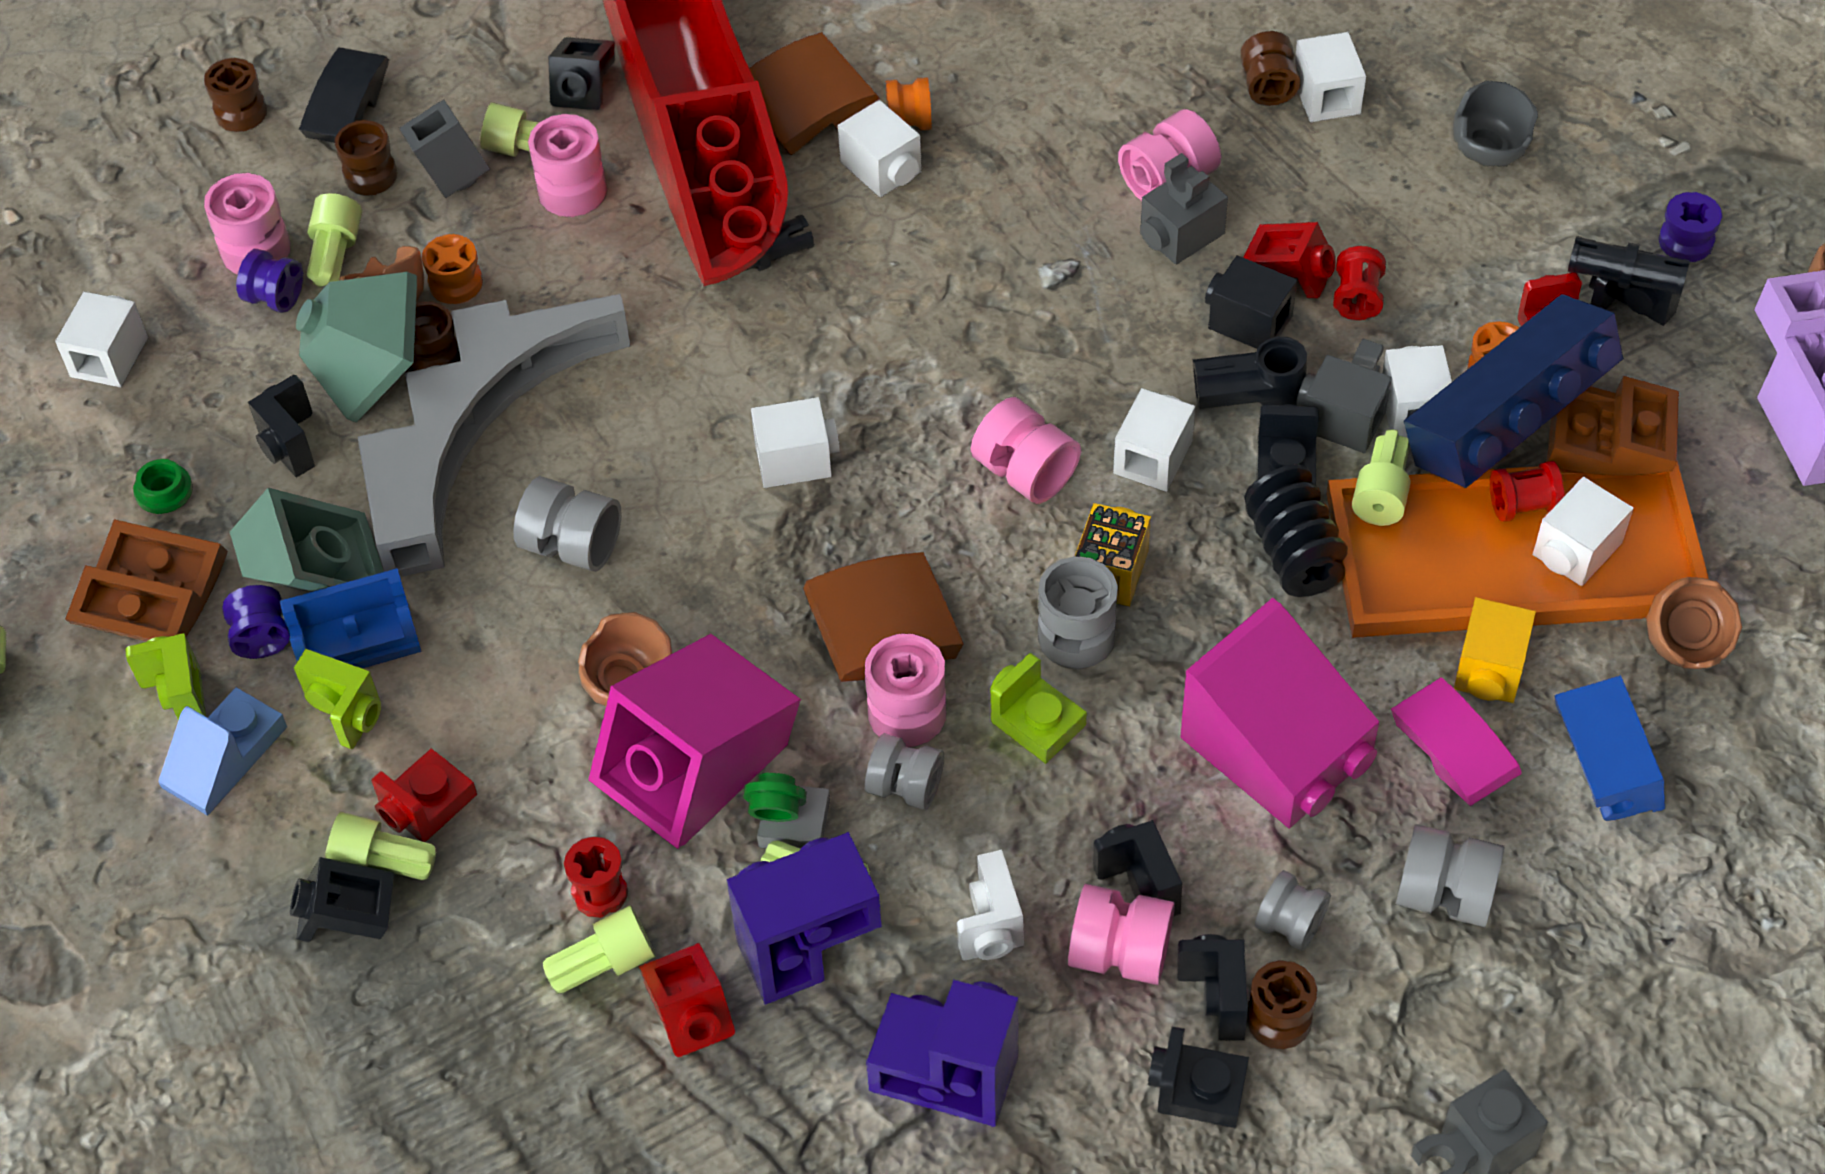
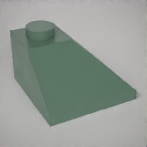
[296,272,417,423]
[230,488,384,592]

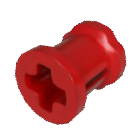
[1333,246,1386,321]
[1489,461,1565,522]
[564,837,628,918]

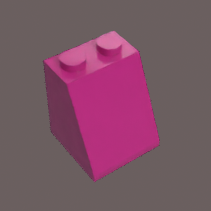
[1180,597,1379,829]
[588,634,801,849]

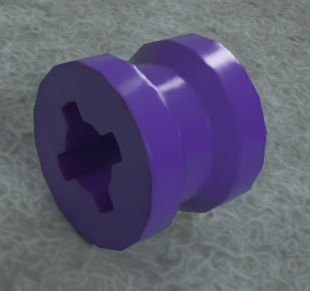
[1658,192,1722,262]
[236,249,303,313]
[222,585,290,659]

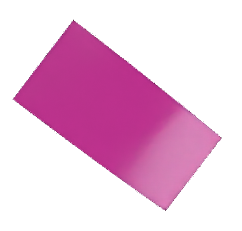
[1391,677,1522,806]

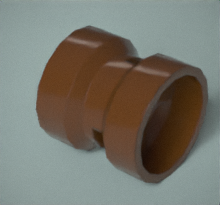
[1240,31,1301,106]
[204,58,267,132]
[335,120,397,196]
[408,301,461,372]
[1247,960,1318,1050]

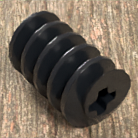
[1244,464,1348,597]

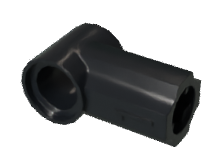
[1193,336,1307,409]

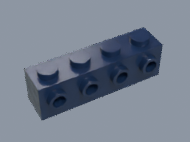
[1404,294,1623,488]

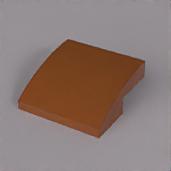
[749,32,880,156]
[1547,376,1679,476]
[65,519,228,642]
[803,552,964,682]

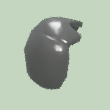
[1453,81,1538,167]

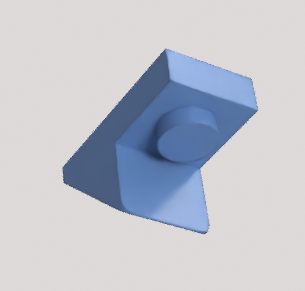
[158,687,287,816]

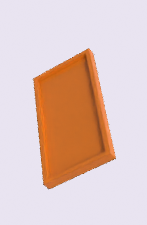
[1326,461,1709,638]

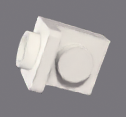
[957,849,1024,960]

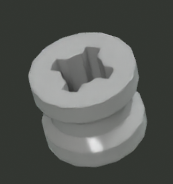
[1255,870,1331,951]

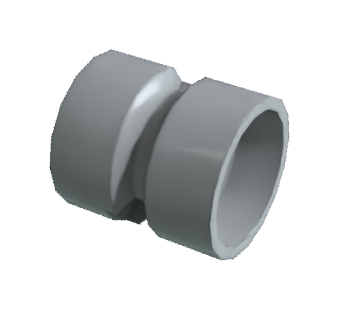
[513,476,622,572]
[1038,556,1118,669]
[1396,824,1505,927]

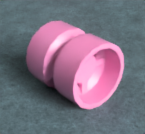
[1118,109,1221,201]
[528,114,607,217]
[204,173,290,274]
[970,397,1081,504]
[865,634,946,747]
[1068,884,1175,985]

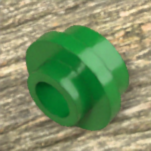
[133,459,193,514]
[743,773,807,822]

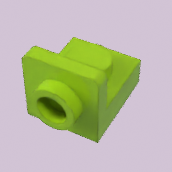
[125,633,206,720]
[294,649,381,749]
[990,653,1087,764]

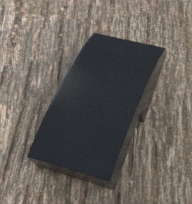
[299,47,390,143]

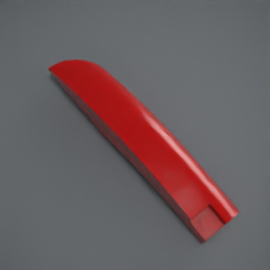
[603,0,788,286]

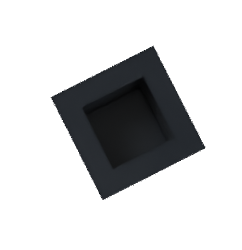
[1205,255,1297,349]

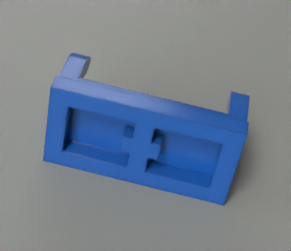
[280,568,422,669]
[1554,675,1665,821]

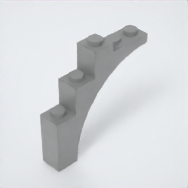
[358,294,631,577]

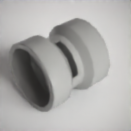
[865,733,944,810]

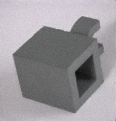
[399,99,490,198]
[1140,153,1228,265]
[1297,338,1392,453]
[1411,1069,1548,1174]

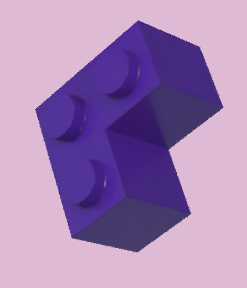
[726,832,882,1005]
[866,979,1019,1127]

